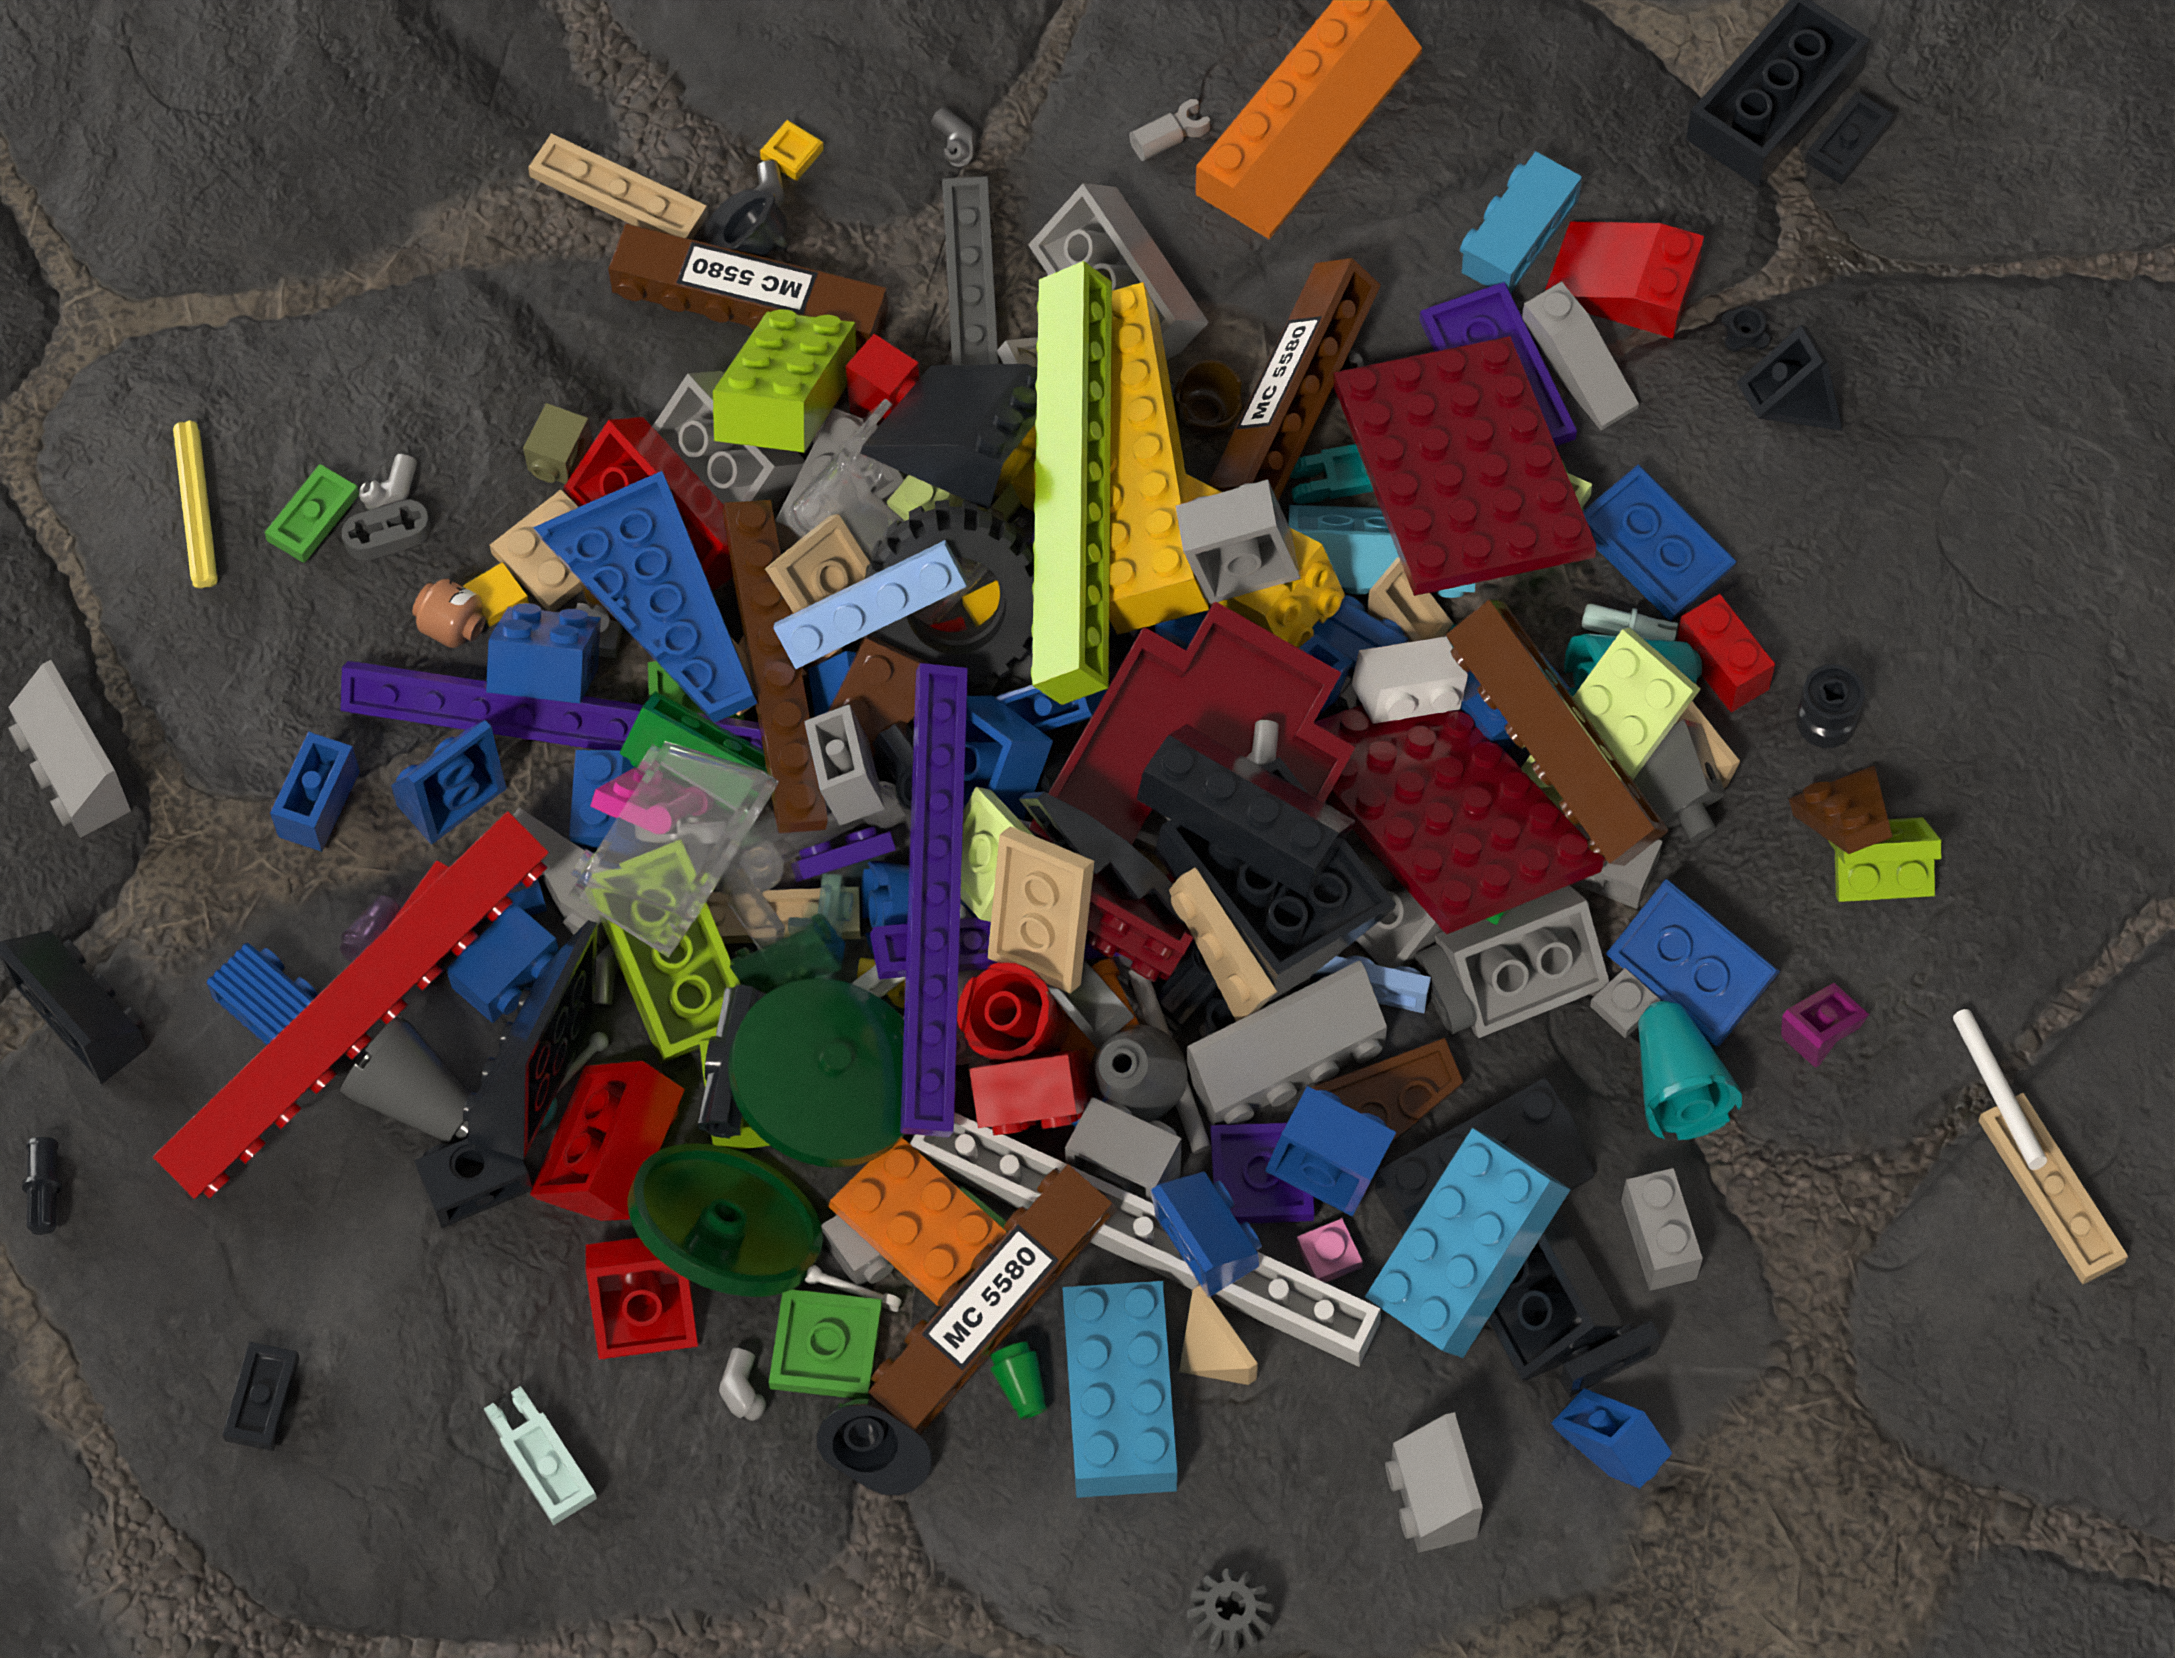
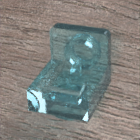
[787,874,854,951]

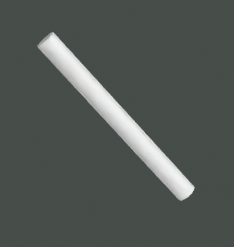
[1953,1009,2047,1170]

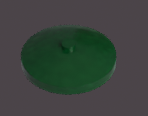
[728,979,905,1168]
[628,1143,823,1297]

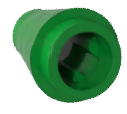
[990,1342,1047,1420]

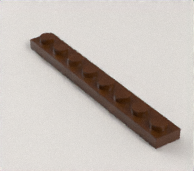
[723,500,828,833]

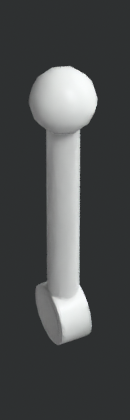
[805,1265,902,1312]

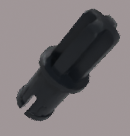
[22,1137,62,1235]

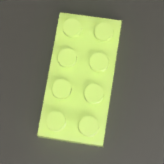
[1521,628,1700,826]

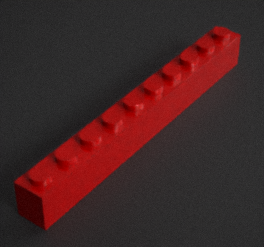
[153,811,549,1199]

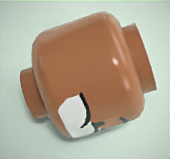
[412,578,486,648]

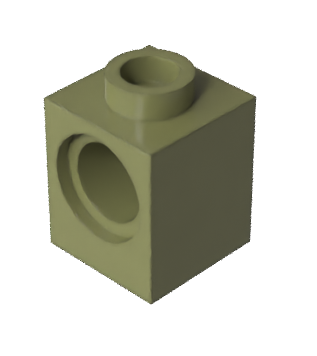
[523,403,593,484]

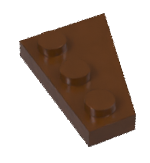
[827,634,930,757]
[1789,766,1893,854]
[1311,1038,1463,1144]

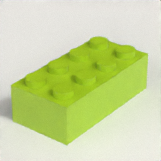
[713,309,856,452]
[586,841,741,1064]

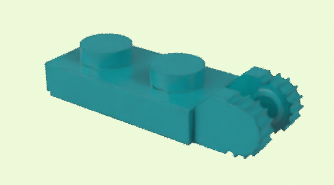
[1290,444,1374,505]

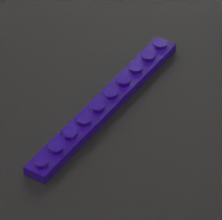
[340,661,763,751]
[900,663,967,1138]

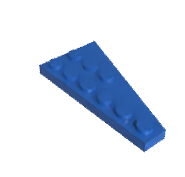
[533,471,758,723]

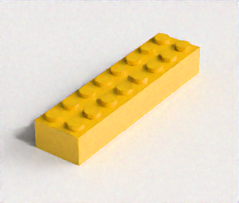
[1109,282,1209,635]

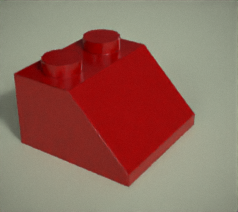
[586,1238,698,1359]

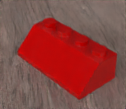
[563,417,733,592]

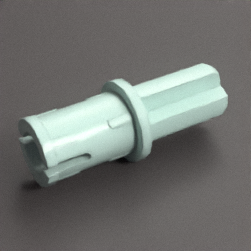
[1582,604,1678,641]

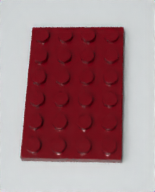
[1333,336,1597,596]
[1314,704,1605,935]

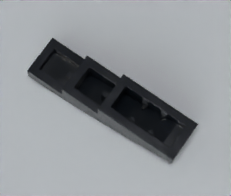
[1019,792,1185,924]

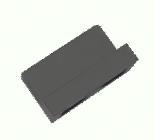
[1046,959,1134,1049]

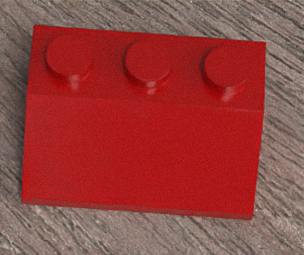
[530,1061,685,1221]

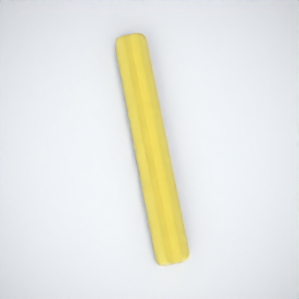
[173,421,218,589]

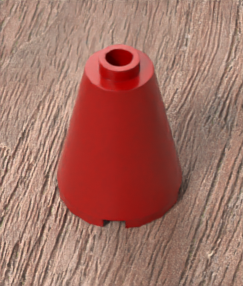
[957,963,1068,1061]

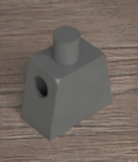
[1633,719,1725,842]

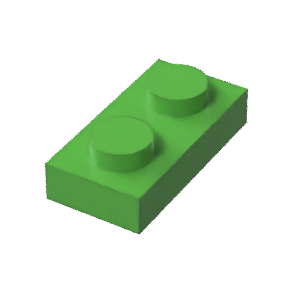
[264,464,359,563]

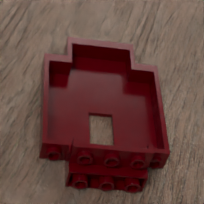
[1028,601,1356,982]

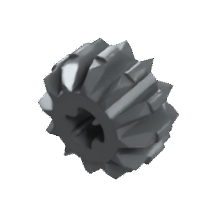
[1187,1568,1274,1658]

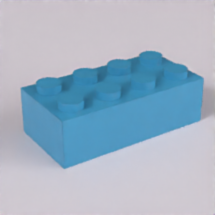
[1365,1128,1571,1358]
[1063,1281,1177,1498]

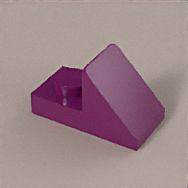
[1781,983,1869,1068]

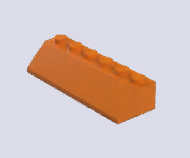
[1196,0,1422,240]

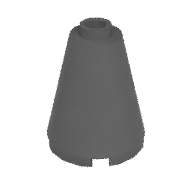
[340,1015,470,1143]
[1090,1024,1188,1122]

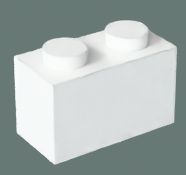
[1351,637,1468,724]

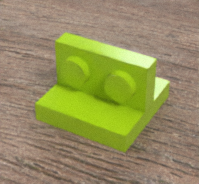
[1828,817,1941,902]

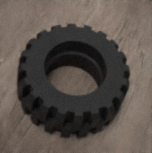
[864,500,1034,688]

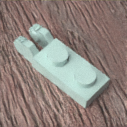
[484,1386,597,1525]

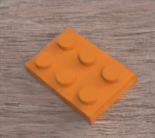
[829,1138,1007,1306]

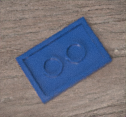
[1583,464,1737,622]
[1606,879,1780,1046]

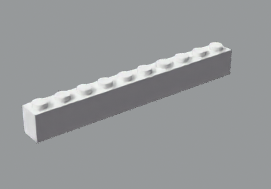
[910,1112,1381,1367]

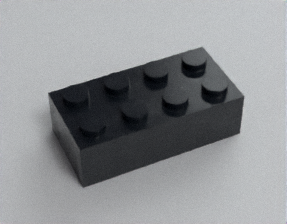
[1686,0,1870,188]

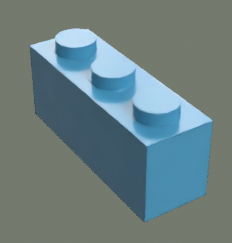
[1460,151,1582,294]

